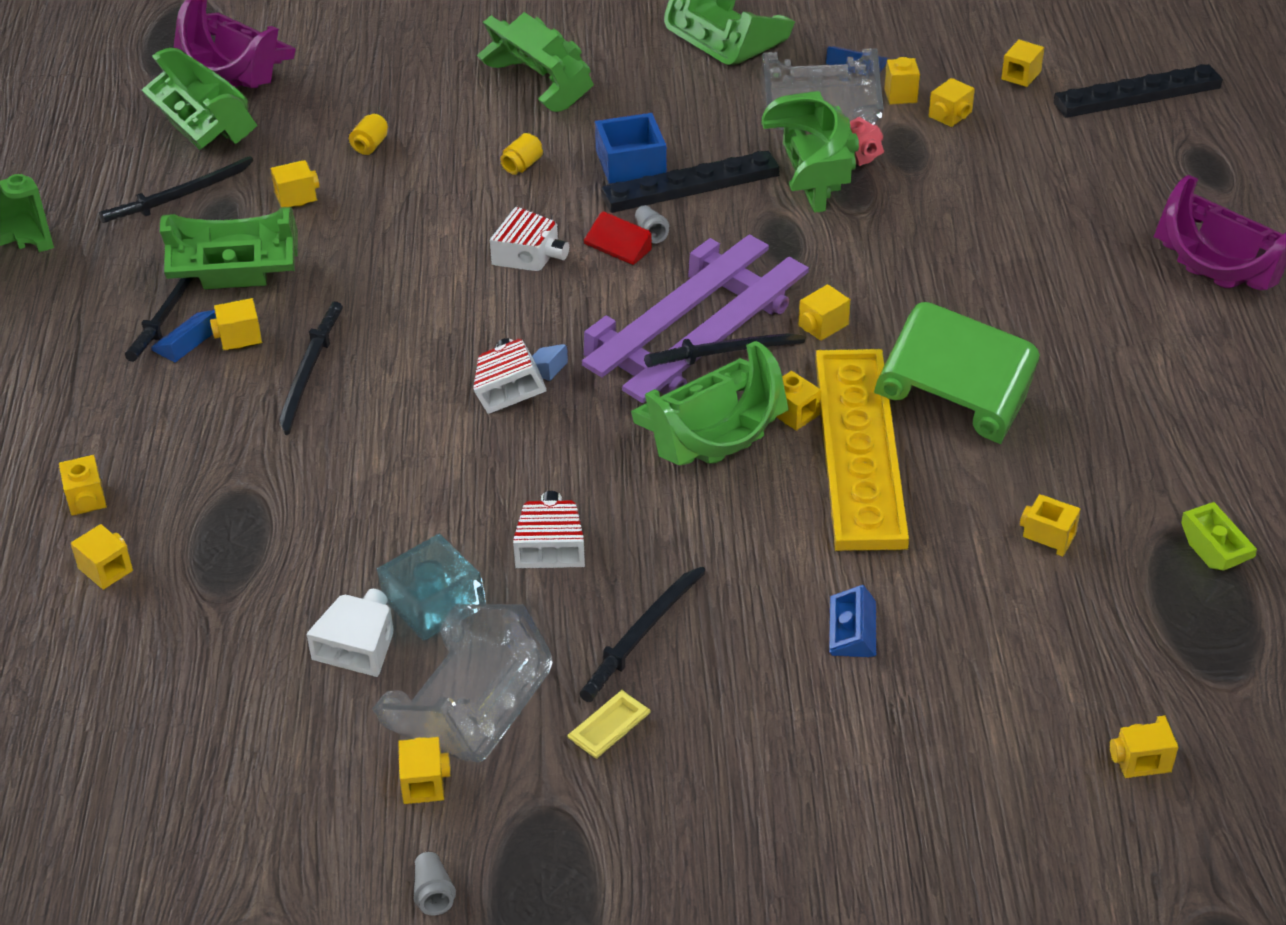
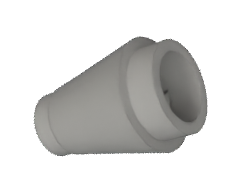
[635,206,669,243]
[414,852,456,916]

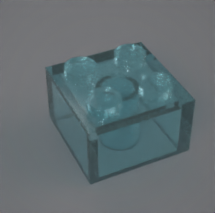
[377,533,486,641]

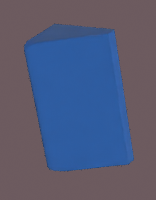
[826,46,888,76]
[151,310,216,362]
[829,585,876,657]

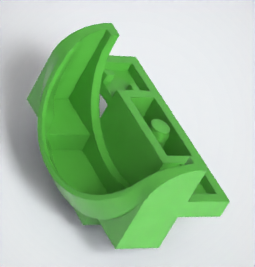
[477,12,594,112]
[142,48,258,150]
[761,91,859,213]
[160,207,298,289]
[631,341,789,465]

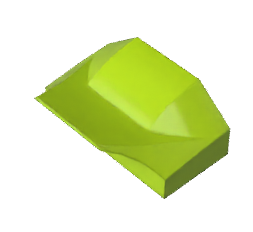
[1181,502,1257,571]

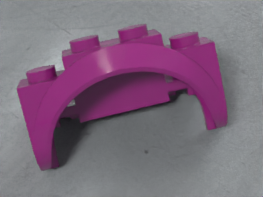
[173,0,296,88]
[1153,175,1286,290]

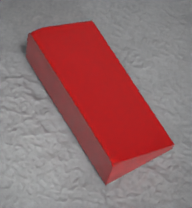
[584,211,652,265]

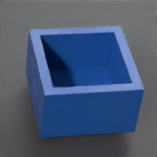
[595,113,667,184]

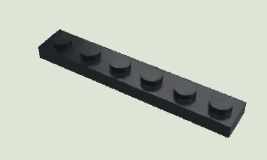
[1053,64,1223,118]
[601,150,780,213]

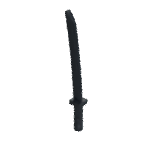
[99,156,254,223]
[125,277,194,362]
[279,301,343,435]
[644,333,806,367]
[579,567,705,702]

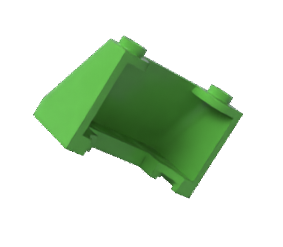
[664,0,795,65]
[0,174,54,252]
[874,302,1040,444]

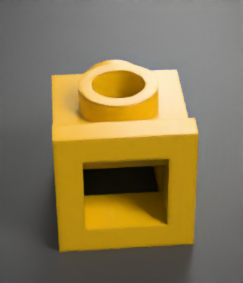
[1020,494,1081,557]
[1110,715,1178,778]

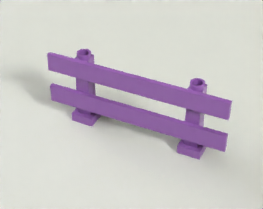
[582,234,809,403]

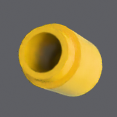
[349,114,388,155]
[500,133,543,175]

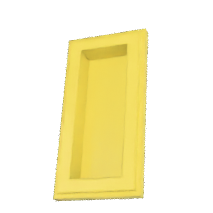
[567,690,651,759]

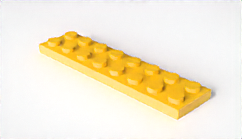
[815,349,909,551]

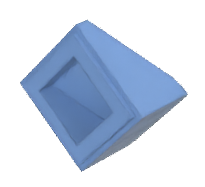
[532,344,568,381]

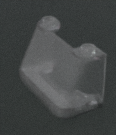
[760,48,884,130]
[372,604,552,763]

